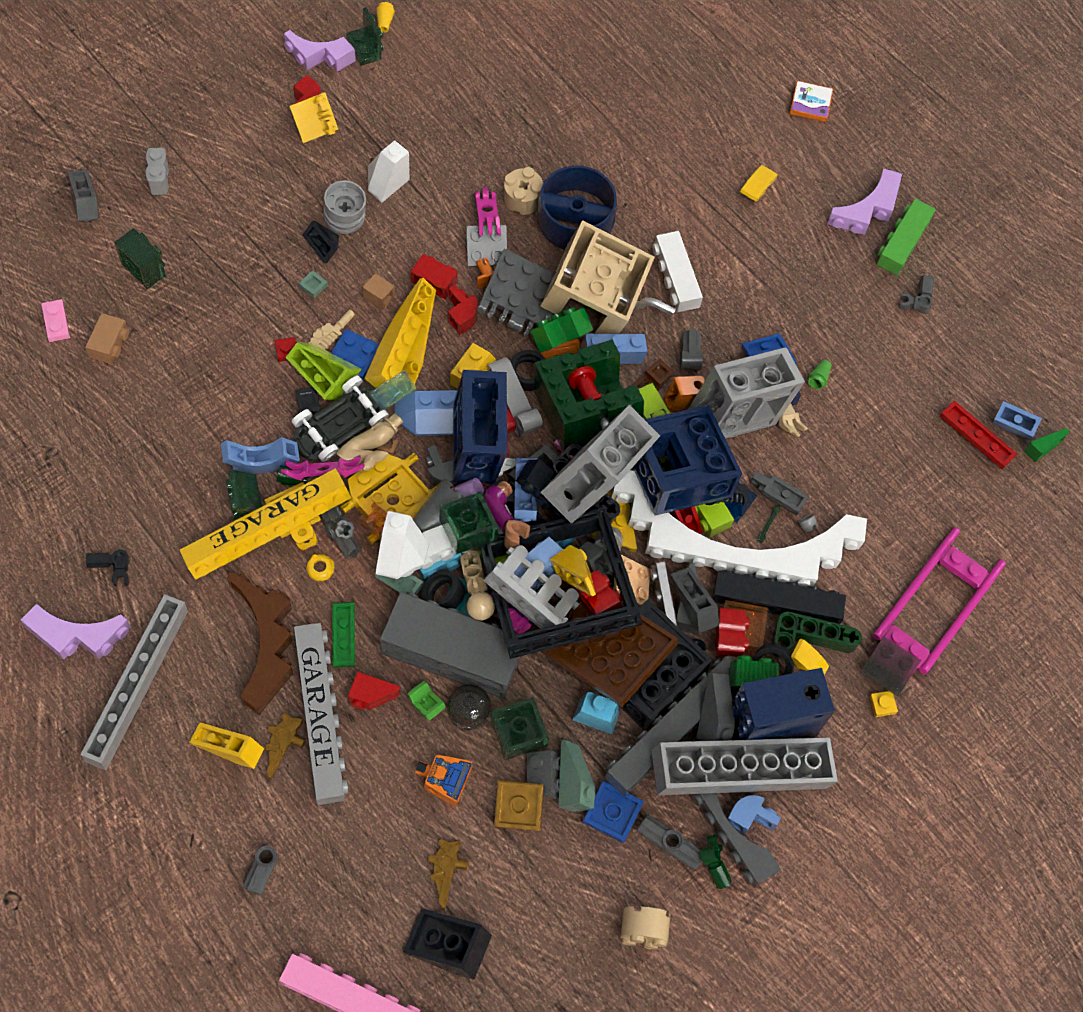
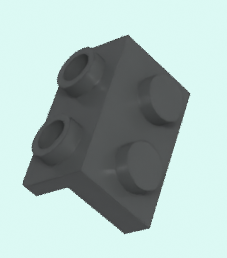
[527,750,561,800]

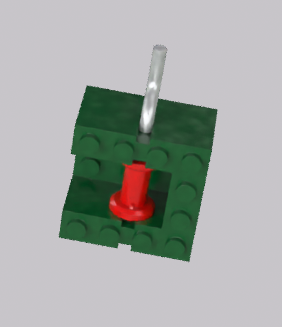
[534,339,644,451]

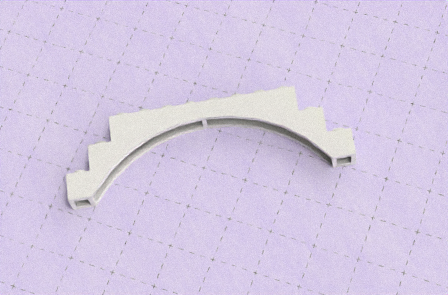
[611,470,867,587]

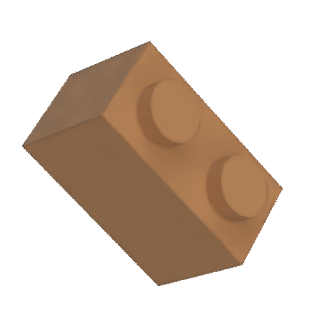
[85,313,129,364]

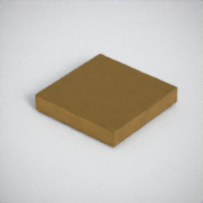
[494,780,544,831]

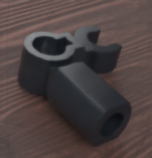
[86,550,130,586]

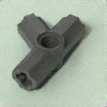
[320,506,362,559]

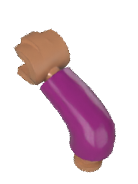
[483,481,530,549]

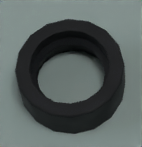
[510,350,545,391]
[421,570,465,609]
[752,643,794,675]

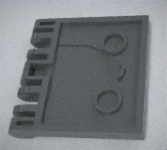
[476,248,570,336]

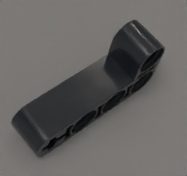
[550,444,620,524]

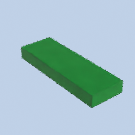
[332,602,355,668]

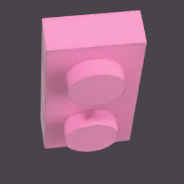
[41,299,70,342]

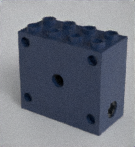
[731,667,835,740]

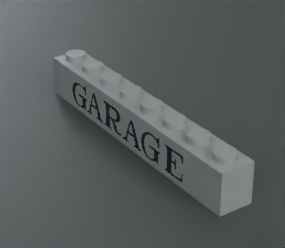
[294,623,349,805]

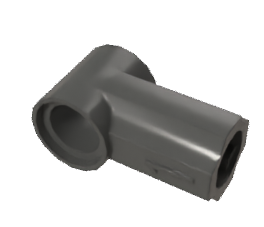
[680,329,703,370]
[243,846,278,896]

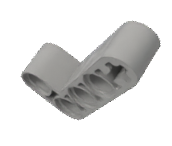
[487,357,543,438]

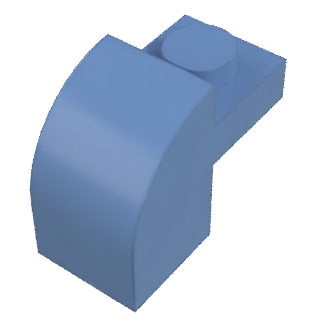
[727,795,781,835]

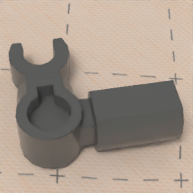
[899,275,934,313]

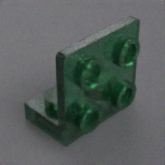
[346,7,383,66]

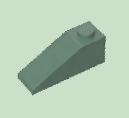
[558,740,595,812]

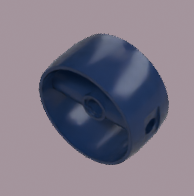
[537,166,617,250]

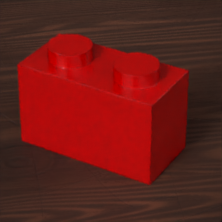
[411,254,458,300]

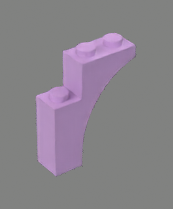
[828,169,902,235]
[21,604,130,660]

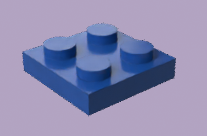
[331,329,379,381]
[583,781,644,844]

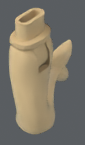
[336,413,403,471]

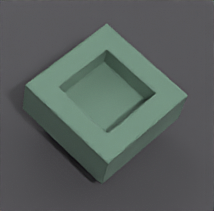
[299,270,328,299]

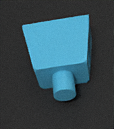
[572,692,620,734]

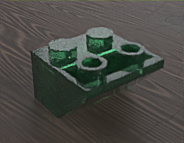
[225,470,263,520]

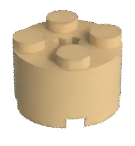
[503,167,543,215]
[621,906,670,949]

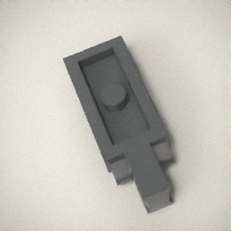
[750,471,809,516]

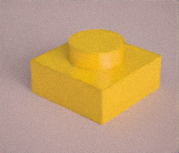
[869,691,898,717]

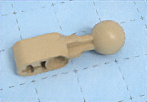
[461,551,495,620]

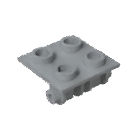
[466,225,507,266]

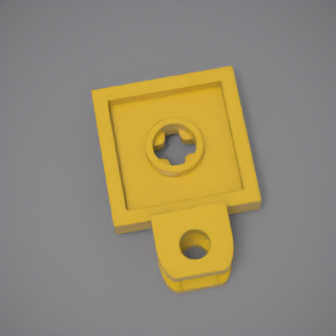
[264,482,321,551]

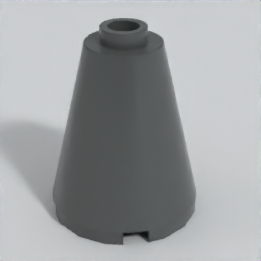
[413,479,472,532]

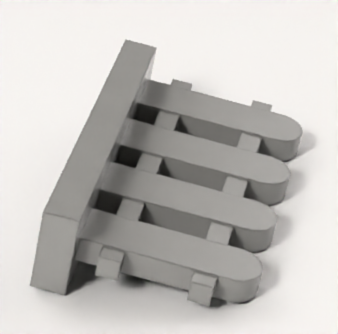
[483,545,579,629]

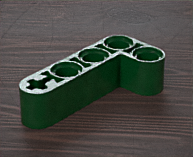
[771,612,862,657]

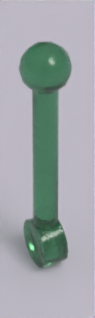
[757,505,781,543]

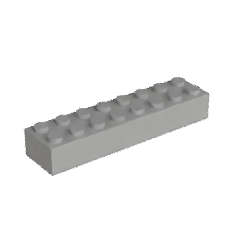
[651,738,838,795]

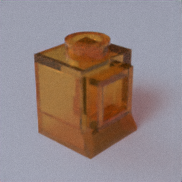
[359,502,387,540]

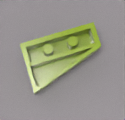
[286,342,362,400]

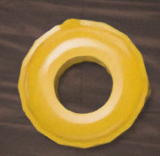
[306,554,335,582]

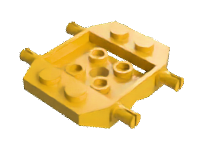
[340,453,438,544]

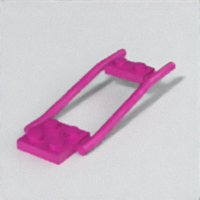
[869,527,1006,684]

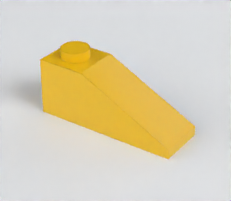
[550,545,596,597]
[189,723,264,769]

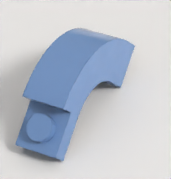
[221,437,300,474]
[514,458,537,522]

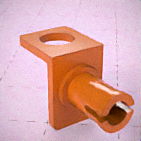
[476,258,493,289]

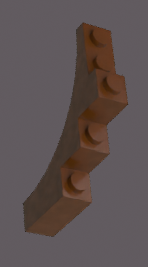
[227,571,293,715]

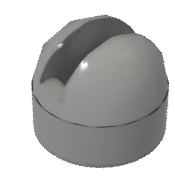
[798,514,817,532]

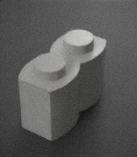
[146,148,169,195]

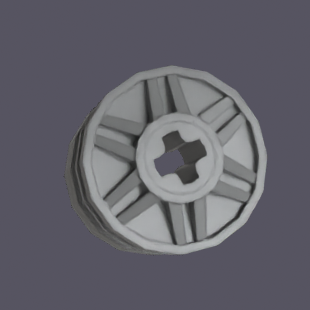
[323,180,366,234]

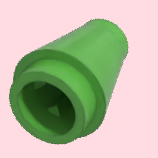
[808,360,832,390]

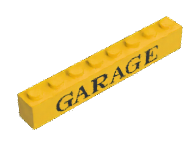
[180,468,351,580]

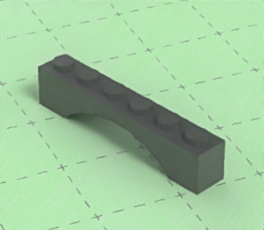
[691,793,781,888]

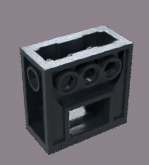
[618,599,713,731]

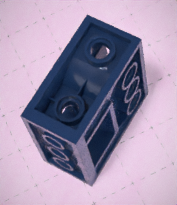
[453,370,507,484]
[633,405,742,516]

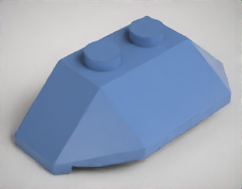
[394,390,457,436]

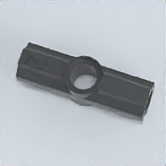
[637,814,702,871]

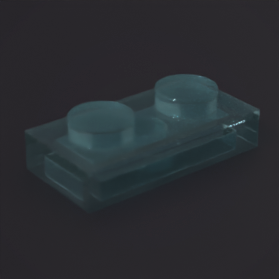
[370,370,417,411]

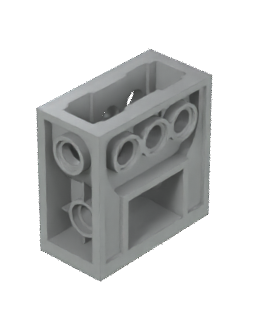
[688,347,805,439]
[541,405,660,524]

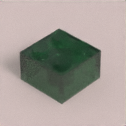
[114,228,166,289]
[439,492,498,554]
[490,697,549,760]

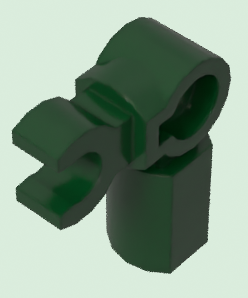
[700,834,732,889]

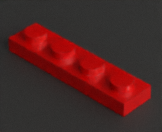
[940,400,1017,470]

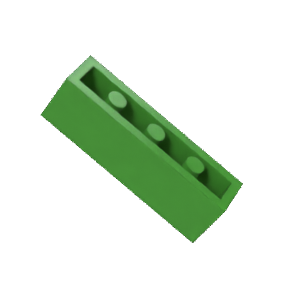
[877,199,936,276]

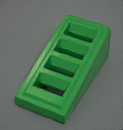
[1024,428,1069,462]

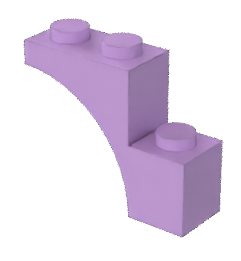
[284,30,355,72]

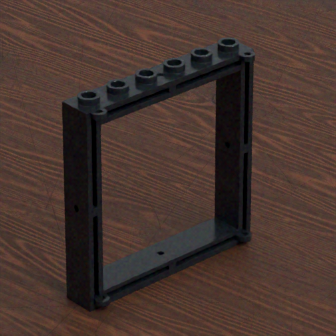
[478,508,642,659]

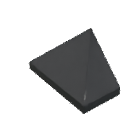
[302,221,339,263]

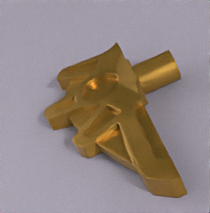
[265,713,306,779]
[428,839,469,909]

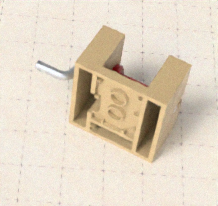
[540,220,676,334]

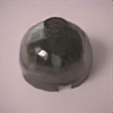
[447,684,492,731]

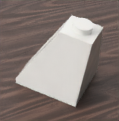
[368,141,409,203]
[376,511,429,579]

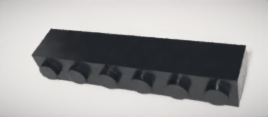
[712,570,846,624]

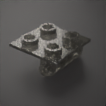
[860,636,921,697]

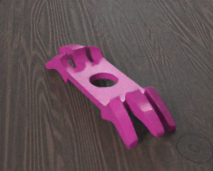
[474,187,501,236]
[281,455,365,481]

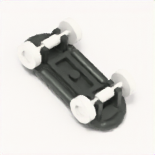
[291,375,389,462]

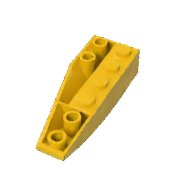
[364,278,436,398]

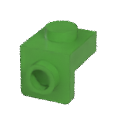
[408,681,446,721]

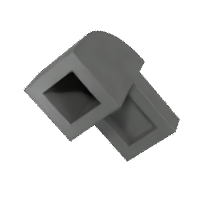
[425,445,460,488]

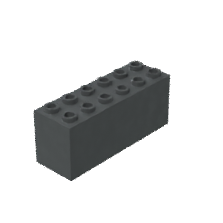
[380,592,522,700]

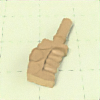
[309,310,355,350]

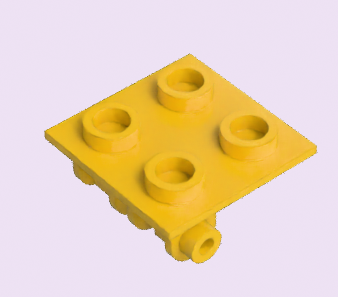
[289,92,338,143]

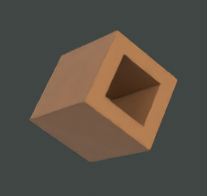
[362,274,395,310]

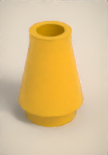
[376,2,395,32]

